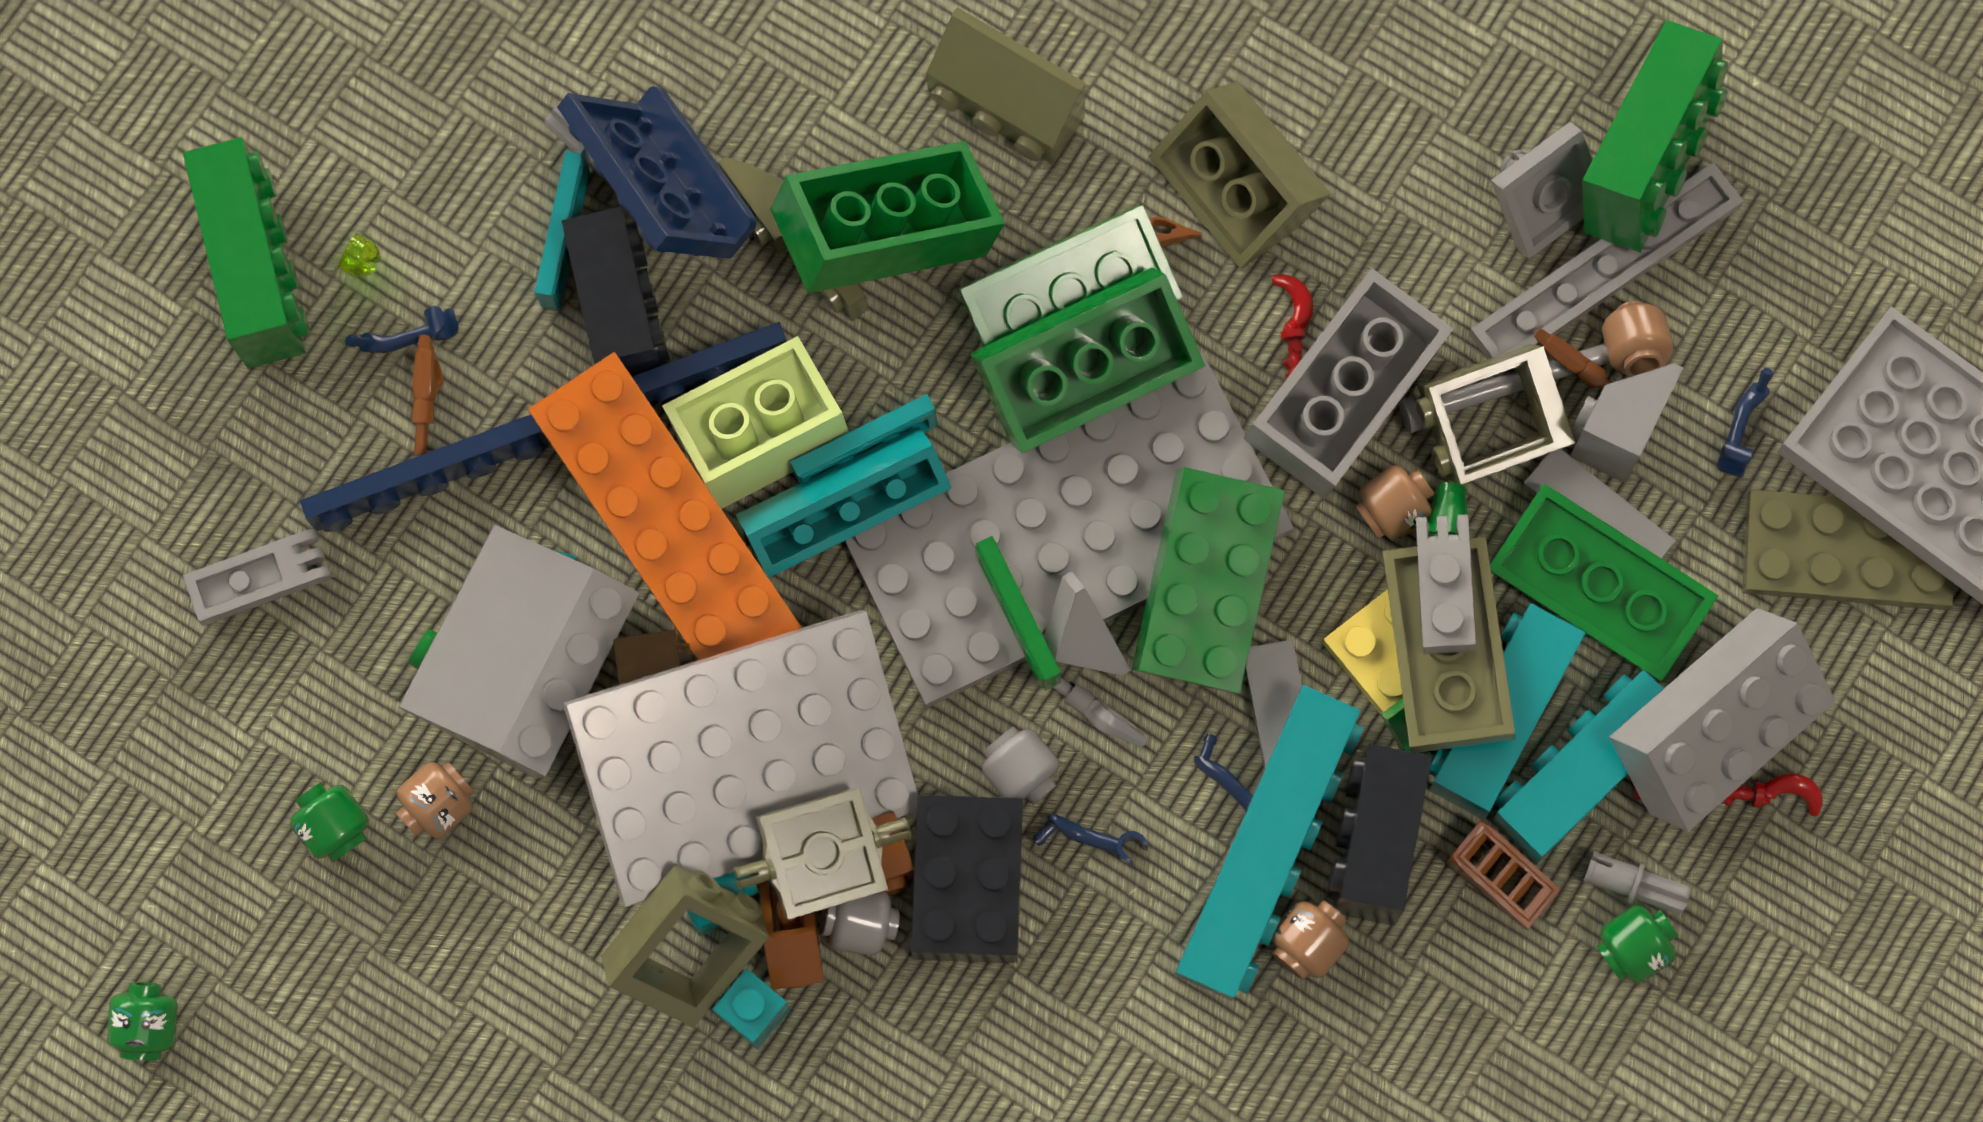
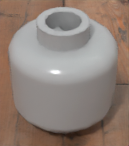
[982,726,1059,805]
[820,891,899,955]

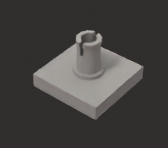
[1491,122,1592,259]

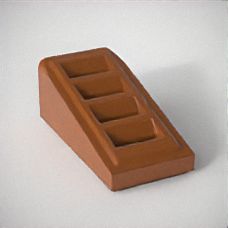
[1446,819,1561,930]

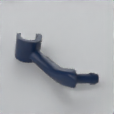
[345,306,458,353]
[1717,368,1773,477]
[1194,734,1253,813]
[1032,814,1148,865]

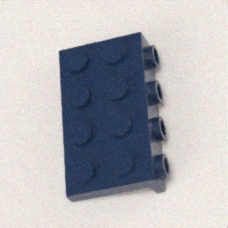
[557,86,756,259]

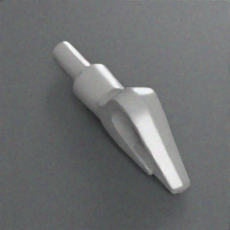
[1053,678,1148,748]

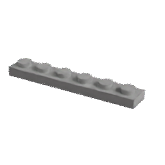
[1469,162,1744,374]

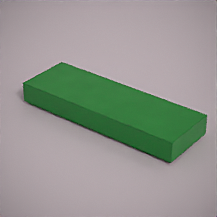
[975,536,1061,691]

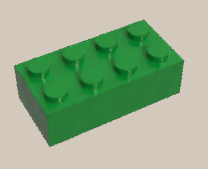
[1582,20,1728,253]
[182,137,310,369]
[770,141,1005,294]
[970,267,1205,453]
[1131,467,1285,693]

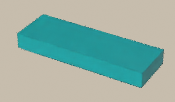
[534,151,591,310]
[790,394,938,484]

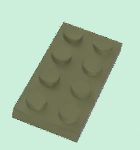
[1743,490,1953,610]
[1383,537,1515,753]

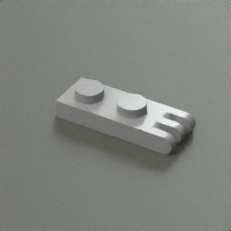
[1416,514,1476,654]
[183,529,332,626]

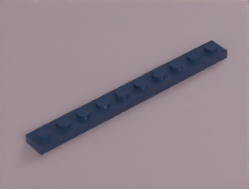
[300,322,787,532]

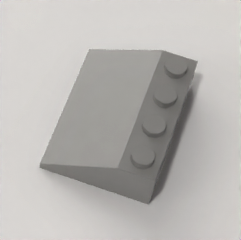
[398,525,639,779]

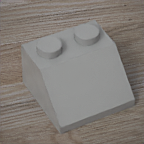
[1570,363,1683,483]

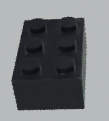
[561,206,670,377]
[1326,744,1432,926]
[911,795,1023,964]

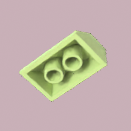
[662,336,849,509]

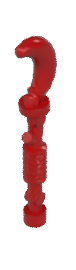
[1271,274,1314,379]
[1633,773,1823,817]

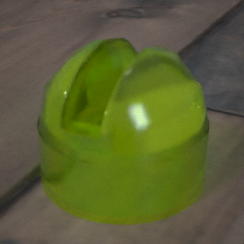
[338,233,381,277]

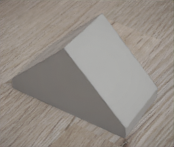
[1044,571,1131,676]

